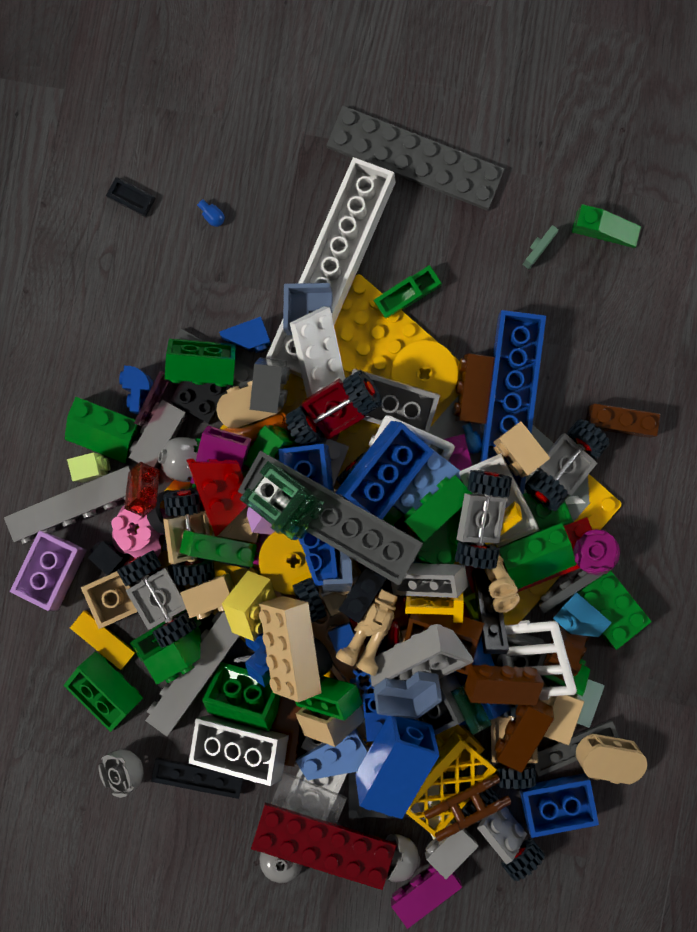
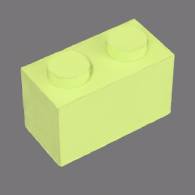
[67,452,110,483]

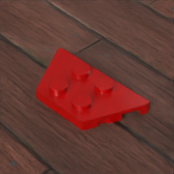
[186,459,251,536]

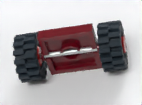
[285,370,382,446]

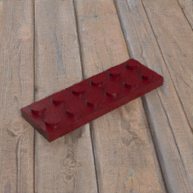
[251,802,396,890]

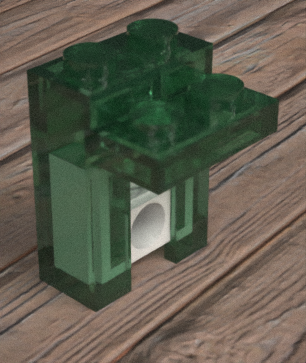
[240,461,325,540]

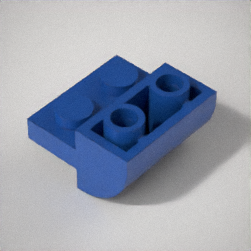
[119,365,157,416]

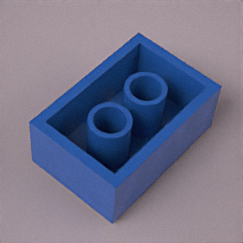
[519,773,599,838]

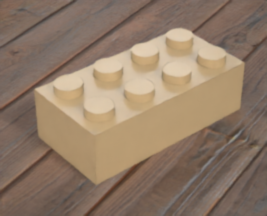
[259,596,322,702]

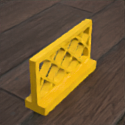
[405,592,464,623]
[406,731,497,837]

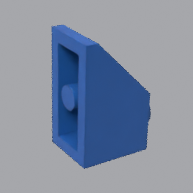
[219,317,271,353]

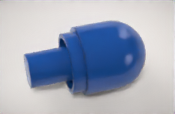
[197,199,225,227]

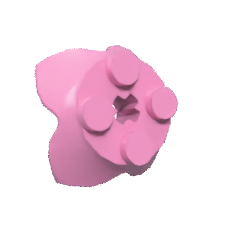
[111,499,171,558]

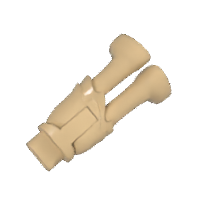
[484,543,520,613]
[335,589,398,676]

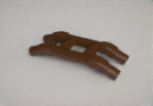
[424,774,511,842]

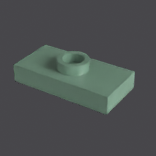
[522,225,559,269]

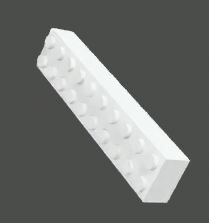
[266,157,396,378]

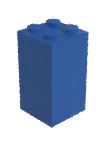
[355,716,440,819]

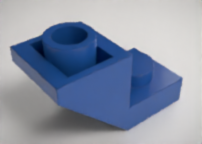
[362,693,388,742]

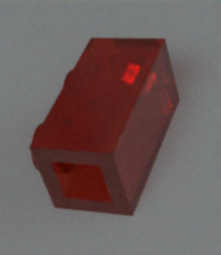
[124,462,160,517]

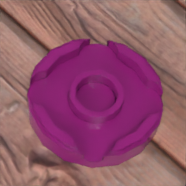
[573,529,620,575]

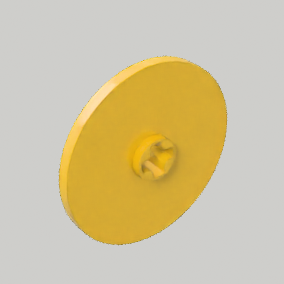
[391,340,458,404]
[259,526,315,595]

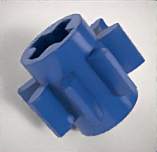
[350,669,374,694]

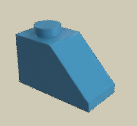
[553,592,611,637]

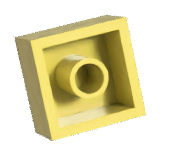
[222,571,276,641]

